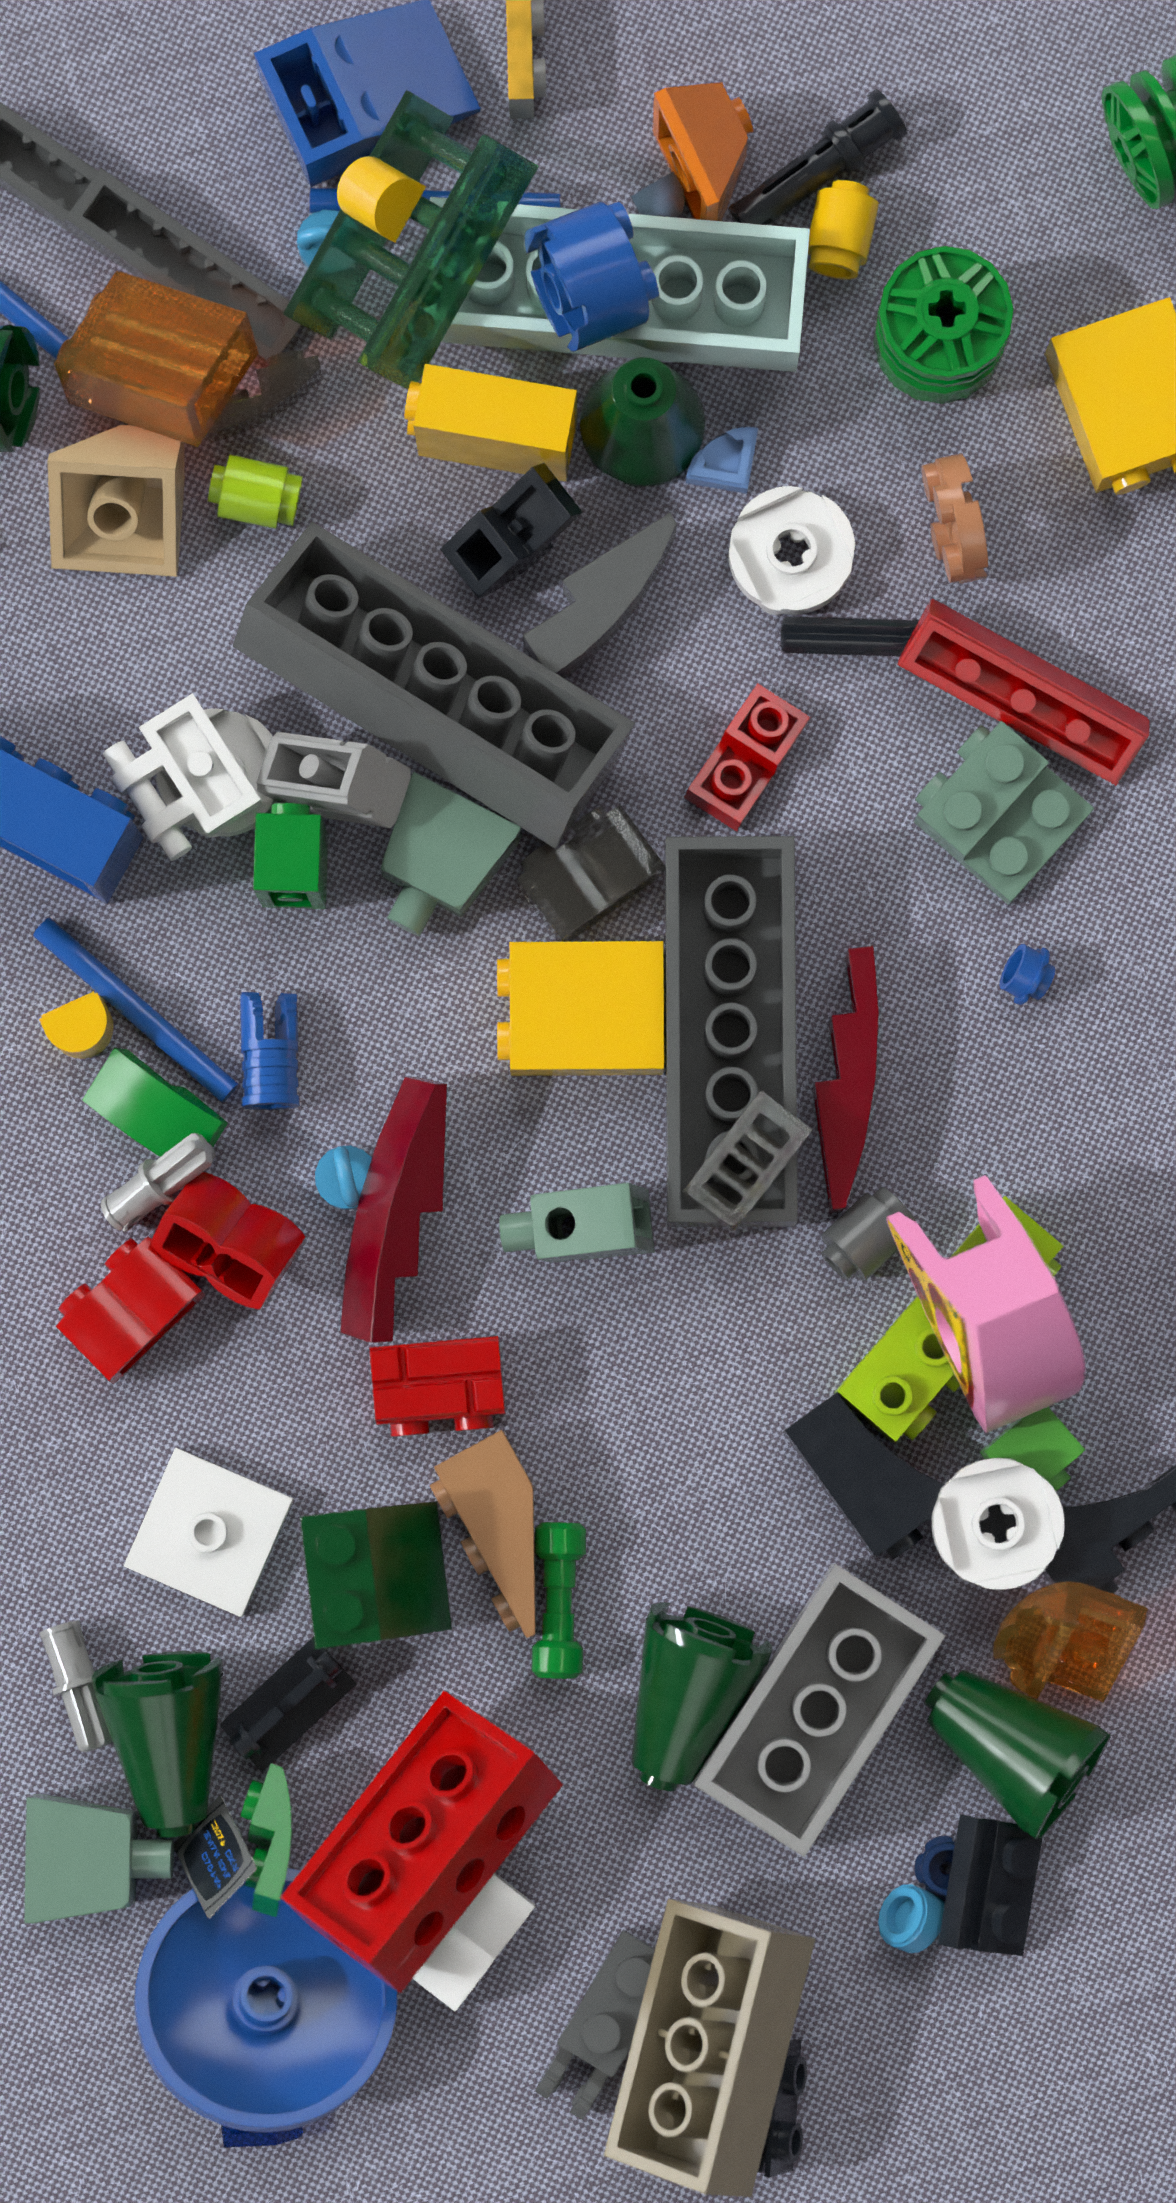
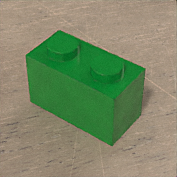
[253,803,328,909]

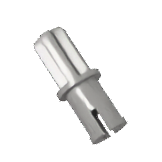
[101,1133,216,1232]
[39,1620,112,1752]

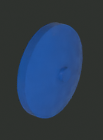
[134,1868,397,2132]

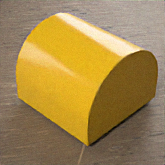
[337,156,426,243]
[39,991,114,1059]

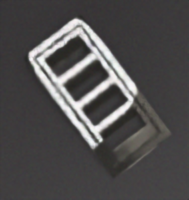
[682,1090,813,1233]

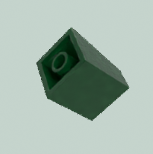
[300,1501,452,1649]

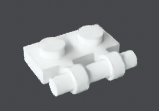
[103,693,263,861]

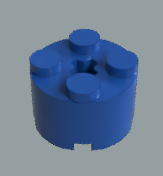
[525,202,659,352]

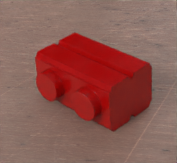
[369,1336,506,1437]

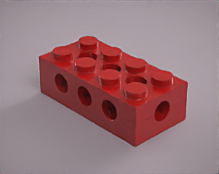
[280,1691,563,1994]

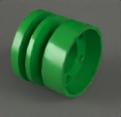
[1101,55,1176,209]
[873,246,1014,404]

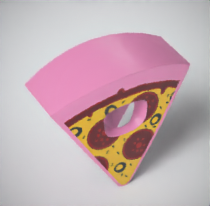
[886,1175,1085,1433]

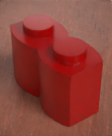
[150,1172,306,1309]
[56,1236,206,1384]

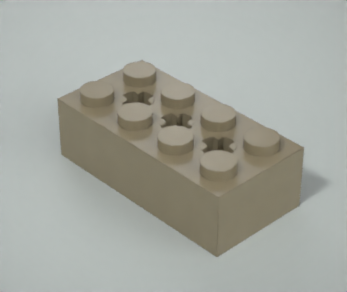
[603,1898,816,2197]

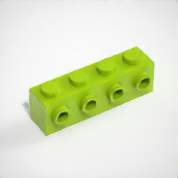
[834,1196,1063,1443]

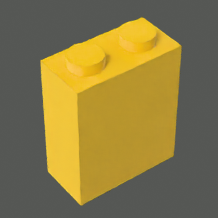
[1045,297,1176,495]
[404,364,577,482]
[497,941,664,1076]

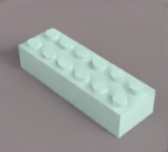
[419,197,810,372]

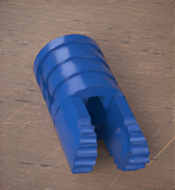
[240,992,300,1110]

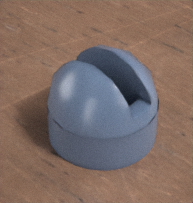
[631,172,686,218]

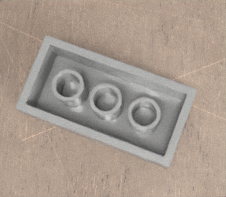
[693,1563,946,1857]

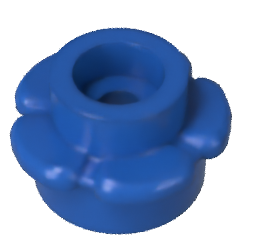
[999,944,1055,1005]

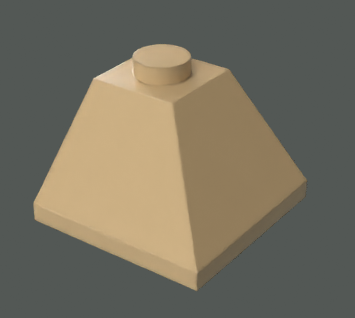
[47,425,185,577]

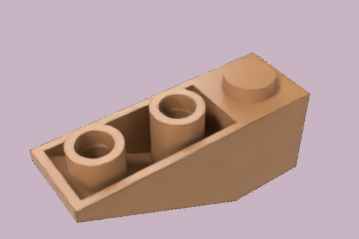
[430,1430,536,1638]

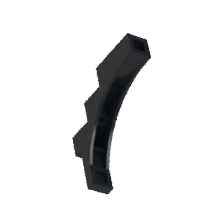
[782,1393,1176,1611]

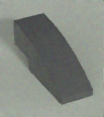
[523,513,677,679]

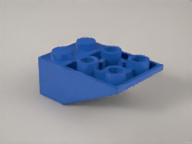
[254,0,481,187]

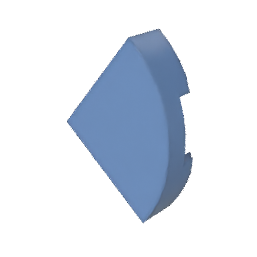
[685,427,758,494]

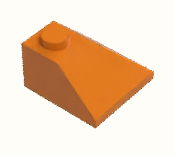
[652,82,753,221]

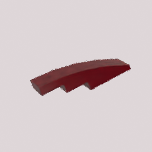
[812,946,879,1214]
[340,1077,447,1343]

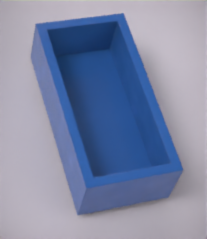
[0,736,144,904]

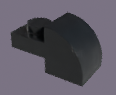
[440,463,583,599]

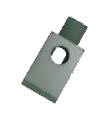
[380,772,522,936]
[499,1183,655,1263]
[24,1794,174,1923]

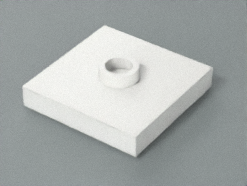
[124,1448,294,1617]

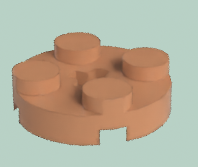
[921,453,988,584]

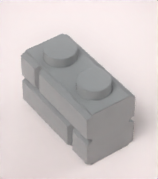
[256,732,411,828]

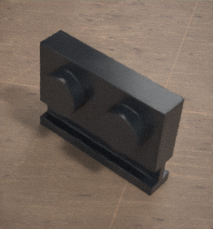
[938,1814,1043,1956]

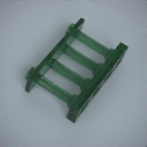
[283,90,539,389]

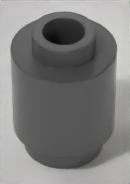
[821,1187,916,1281]

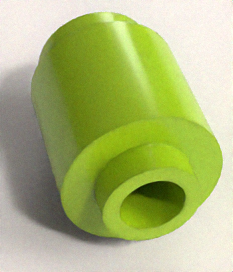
[207,455,303,529]

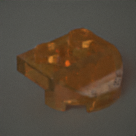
[993,1582,1149,1703]

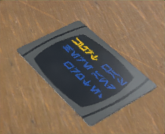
[174,1796,256,1918]

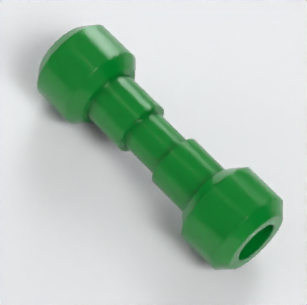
[531,1522,587,1679]

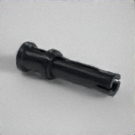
[728,89,908,225]

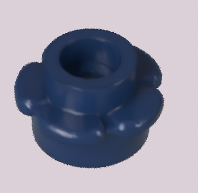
[914,1836,955,1901]

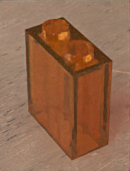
[54,270,259,447]

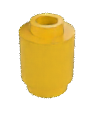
[808,180,879,279]

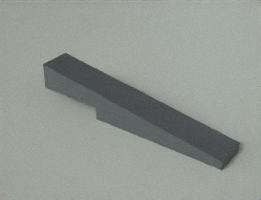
[0,102,309,367]

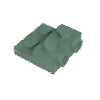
[914,720,1094,906]

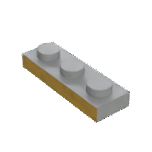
[506,0,546,119]

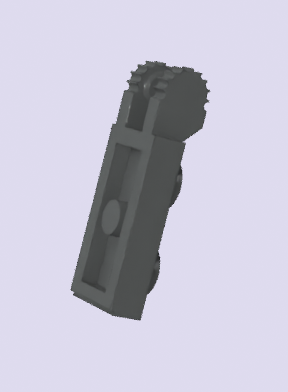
[535,1929,655,2120]

